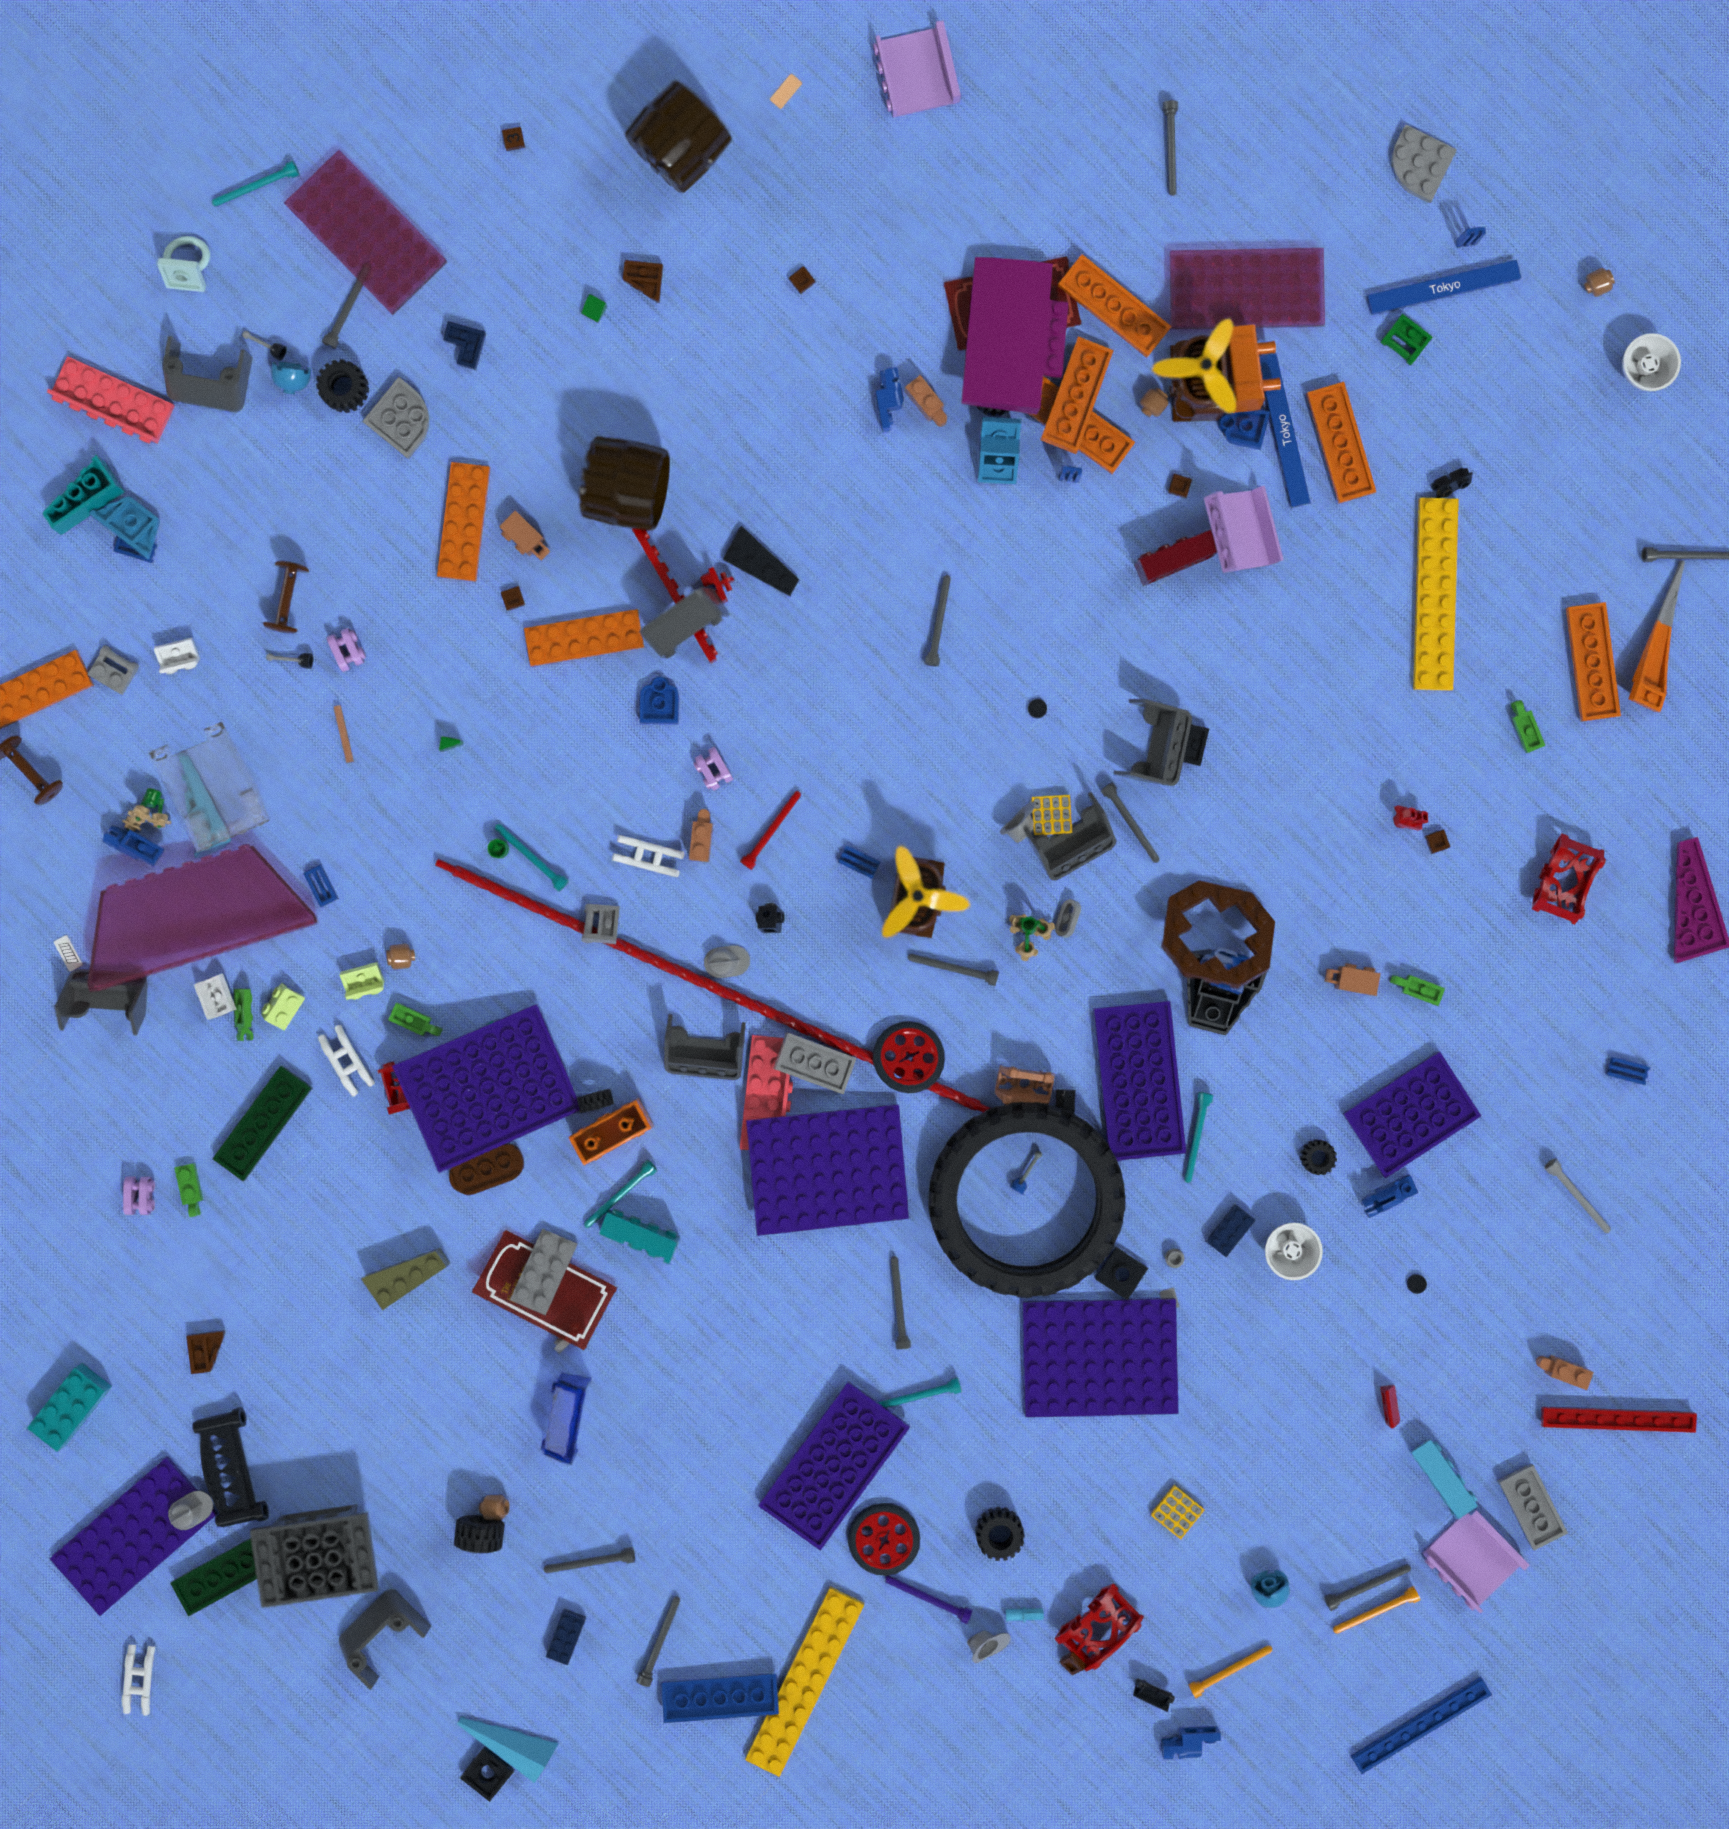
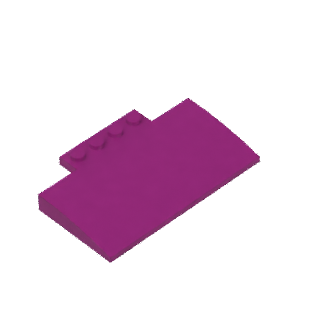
[961,257,1068,415]

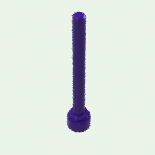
[885,1575,973,1624]

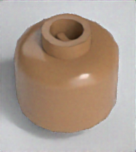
[1584,268,1615,297]
[1140,388,1169,418]
[386,943,415,970]
[479,1495,510,1520]

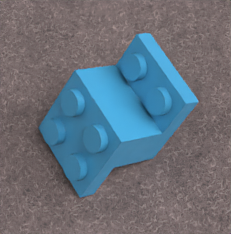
[978,417,1021,484]

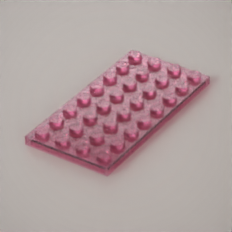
[284,150,447,315]
[1169,248,1325,329]

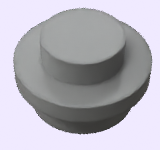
[1165,1249,1184,1268]

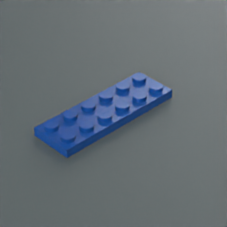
[662,1673,779,1723]

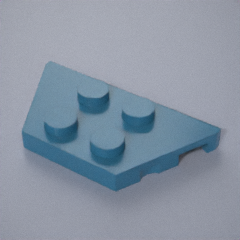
[89,496,160,559]

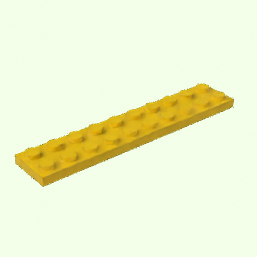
[1413,498,1459,691]
[745,1586,864,1777]

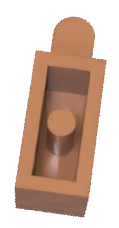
[905,375,947,427]
[499,510,551,561]
[689,809,714,862]
[1324,963,1381,996]
[1536,1355,1594,1390]

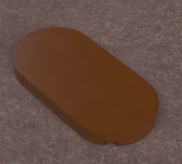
[449,1143,524,1195]

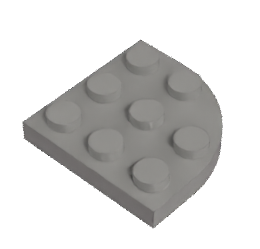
[1391,124,1457,203]
[362,377,429,459]

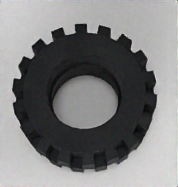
[316,359,369,413]
[975,1507,1025,1561]
[454,1515,505,1553]

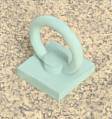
[157,236,210,292]

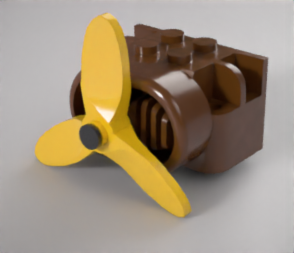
[1152,319,1236,422]
[882,846,970,938]

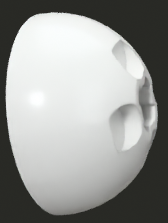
[1622,333,1681,392]
[1265,1223,1323,1280]

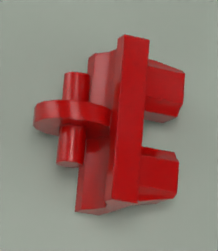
[700,567,735,603]
[1393,805,1428,831]

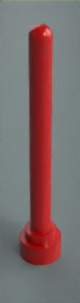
[739,791,801,870]

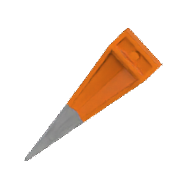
[1629,560,1685,712]

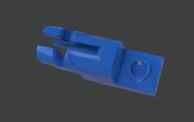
[875,368,904,432]
[102,825,164,867]
[1360,1175,1419,1218]
[1161,1726,1221,1759]

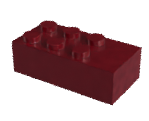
[1134,529,1218,586]

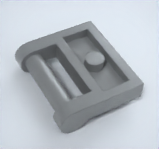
[87,645,139,695]
[581,904,620,944]

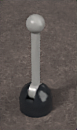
[242,331,287,361]
[266,653,313,669]

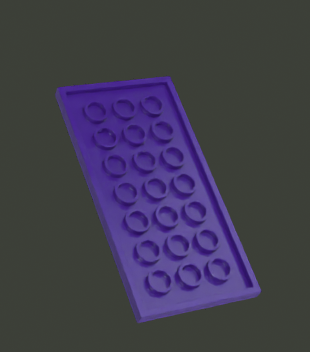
[1093,1001,1186,1161]
[758,1381,910,1551]
[49,1456,218,1616]

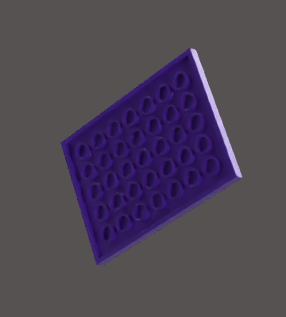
[392,1004,580,1173]
[746,1104,909,1236]
[1022,1298,1179,1418]

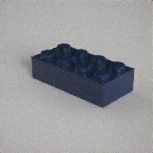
[1206,1204,1256,1257]
[546,1609,586,1665]

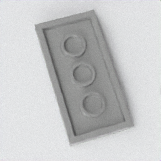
[773,1032,857,1094]
[510,1229,578,1316]
[1497,1463,1568,1551]

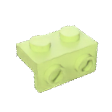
[339,962,385,1000]
[261,983,305,1031]

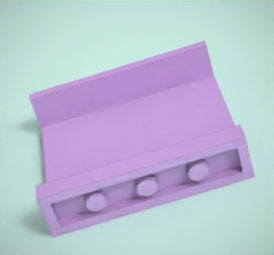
[873,20,961,118]
[1204,486,1284,573]
[1422,1509,1530,1613]

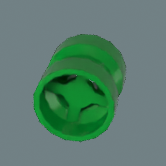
[487,839,509,859]

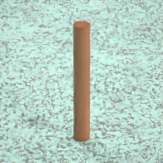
[333,705,354,763]

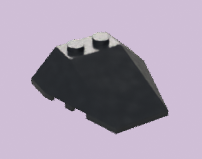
[1187,949,1267,1036]

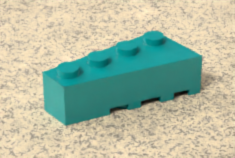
[42,455,125,535]
[599,1209,680,1264]

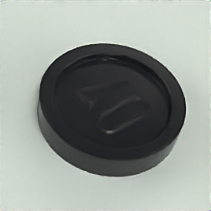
[1028,699,1047,718]
[1407,1274,1427,1294]

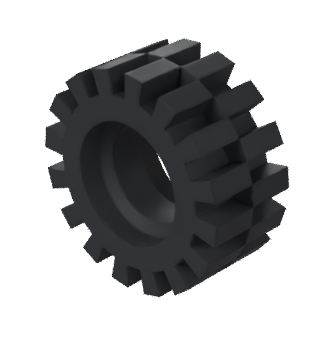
[577,1089,614,1113]
[1300,1139,1337,1175]

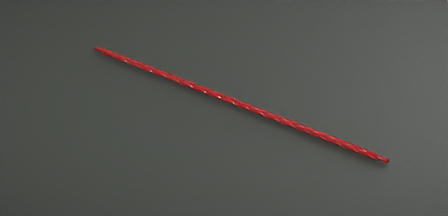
[435,859,991,1112]

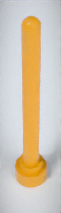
[1333,1586,1421,1634]
[1188,1645,1273,1699]

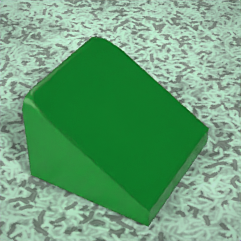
[581,294,607,323]
[439,736,464,752]

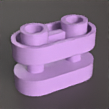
[327,628,366,672]
[693,747,734,791]
[123,1176,155,1215]

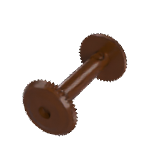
[263,561,309,634]
[0,736,63,805]

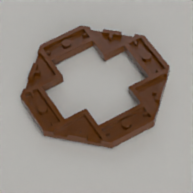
[1161,880,1275,989]

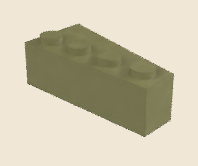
[361,1248,450,1310]

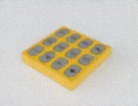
[1031,795,1072,836]
[1150,1485,1205,1540]

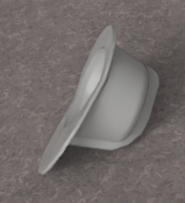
[1000,802,1035,843]
[704,946,750,978]
[168,1491,213,1530]
[967,1631,1011,1663]

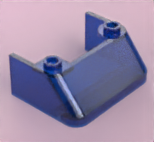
[541,1373,592,1465]

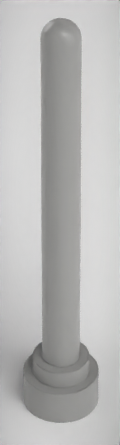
[1544,1158,1611,1233]

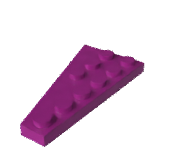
[1674,837,1729,963]

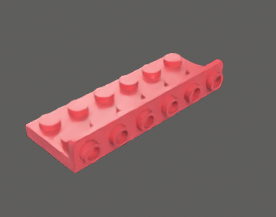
[47,356,175,444]
[740,1035,793,1150]

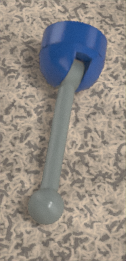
[1010,1151,1042,1195]

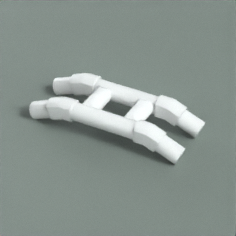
[612,835,684,878]
[318,1025,375,1097]
[122,1645,156,1716]

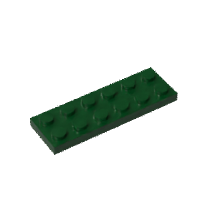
[212,1066,313,1182]
[170,1538,257,1617]

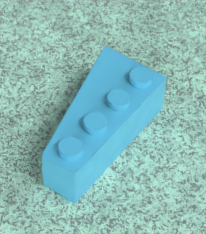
[1410,1439,1478,1519]

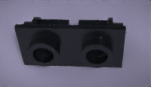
[1431,467,1473,498]
[1055,1089,1075,1114]
[1133,1678,1175,1712]

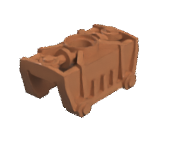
[995,1065,1055,1105]

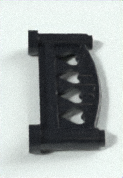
[192,1407,269,1527]

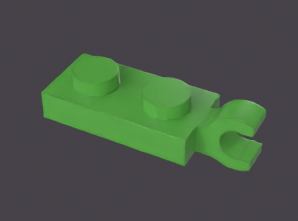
[1511,700,1546,753]
[1390,975,1445,1006]
[234,989,254,1041]
[388,1002,443,1036]
[174,1163,203,1217]

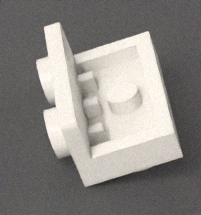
[154,637,200,674]
[194,974,236,1020]

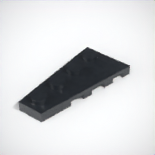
[723,526,799,597]

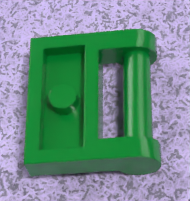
[1380,314,1433,366]

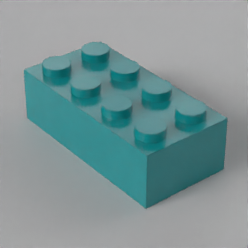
[27,1363,113,1452]

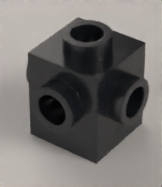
[756,903,785,933]

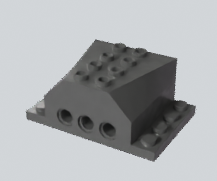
[250,1504,379,1608]

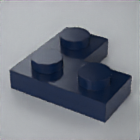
[443,321,486,370]

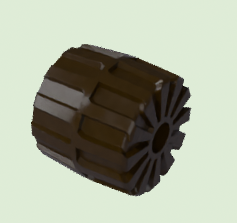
[625,80,732,193]
[579,436,670,531]

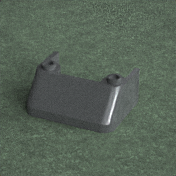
[163,336,253,412]
[639,588,730,659]
[1113,699,1192,786]
[1024,792,1116,880]
[54,969,148,1035]
[664,1014,746,1080]
[339,1589,431,1690]

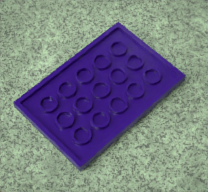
[1342,1051,1481,1179]

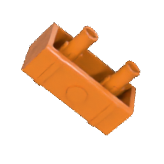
[1225,325,1281,413]
[568,1098,654,1166]

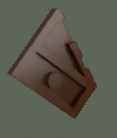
[623,260,664,303]
[186,1330,225,1374]

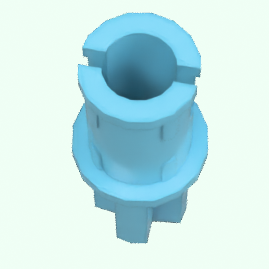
[1006,1606,1044,1622]

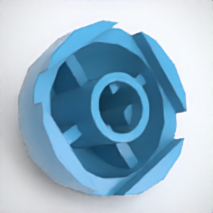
[271,362,311,394]
[1250,1570,1290,1608]

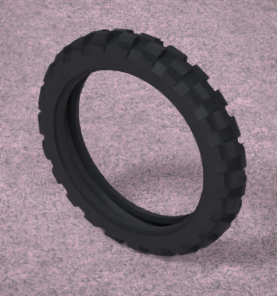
[928,1102,1126,1298]

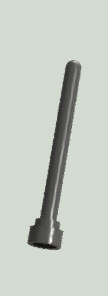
[1163,100,1178,196]
[322,263,372,349]
[1642,547,1729,562]
[924,575,951,667]
[1100,782,1160,863]
[908,954,999,986]
[891,1256,911,1349]
[543,1547,635,1573]
[1324,1564,1411,1611]
[636,1596,680,1687]

